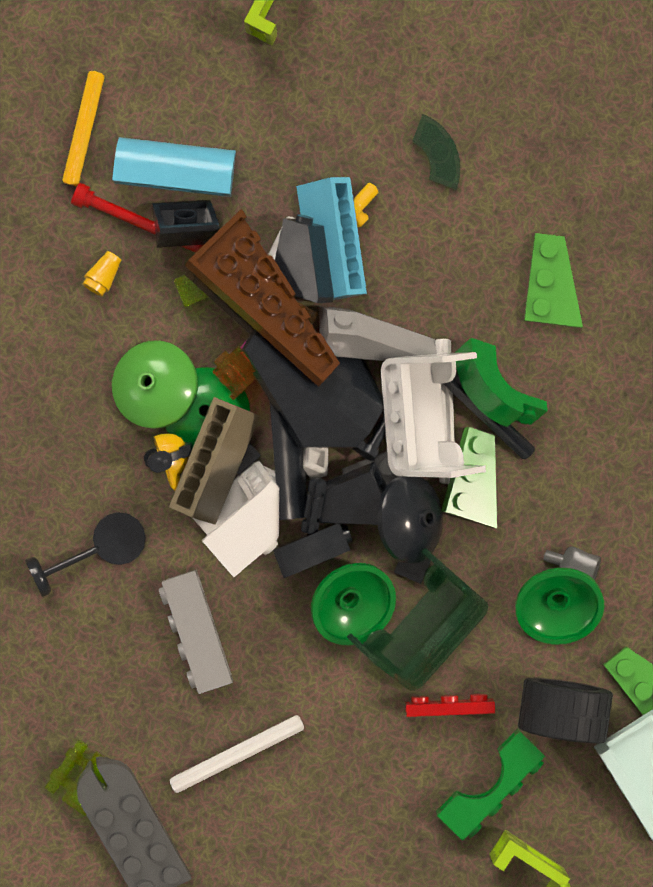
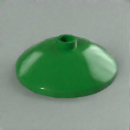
[165,367,250,447]
[311,563,396,645]
[515,568,604,645]

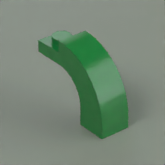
[455,338,548,427]

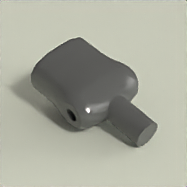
[544,546,601,580]

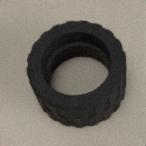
[518,678,613,744]

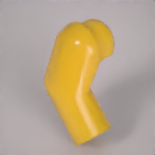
[353,183,379,227]

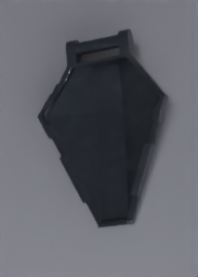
[241,329,386,461]

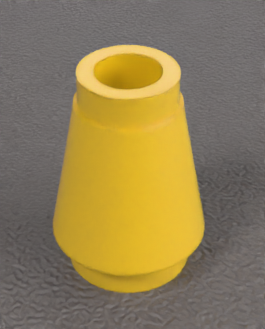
[83,251,122,297]

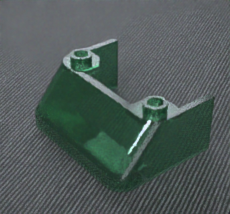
[347,548,488,691]

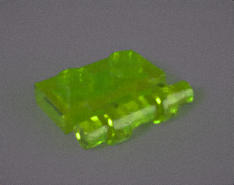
[45,739,107,816]

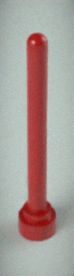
[71,182,203,253]

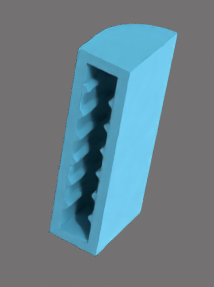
[112,137,236,197]
[296,177,367,300]

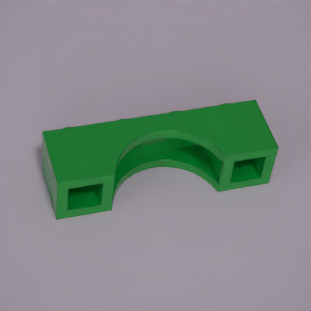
[436,728,545,841]

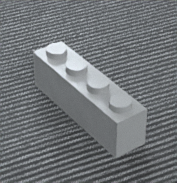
[159,569,233,694]

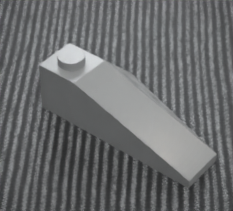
[318,306,437,361]

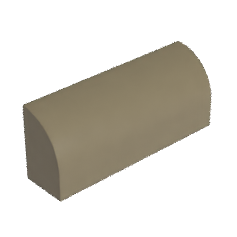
[169,397,260,525]

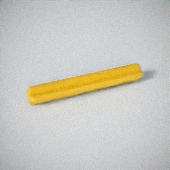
[62,71,104,186]

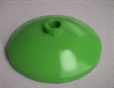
[112,341,198,429]

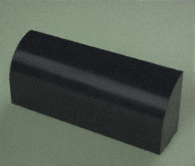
[270,402,307,520]

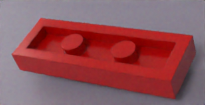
[405,694,495,717]

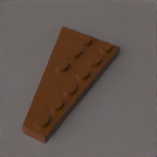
[185,209,340,387]

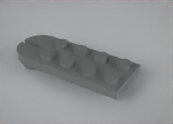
[77,756,192,887]

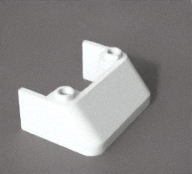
[381,352,486,478]
[193,461,279,577]

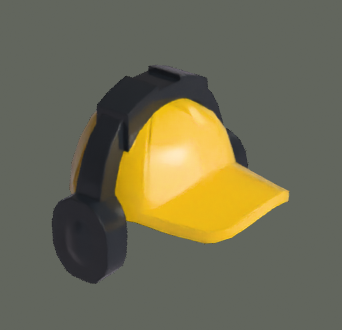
[143,434,193,491]

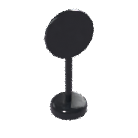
[25,512,146,597]

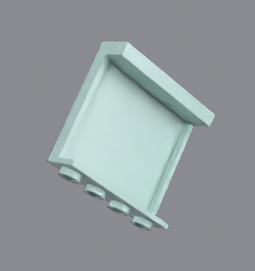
[594,710,653,841]

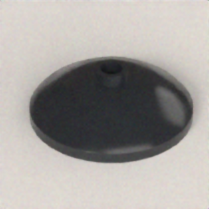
[377,476,443,564]

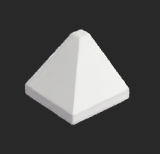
[303,448,328,479]

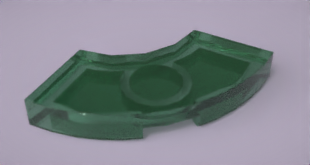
[412,114,460,191]

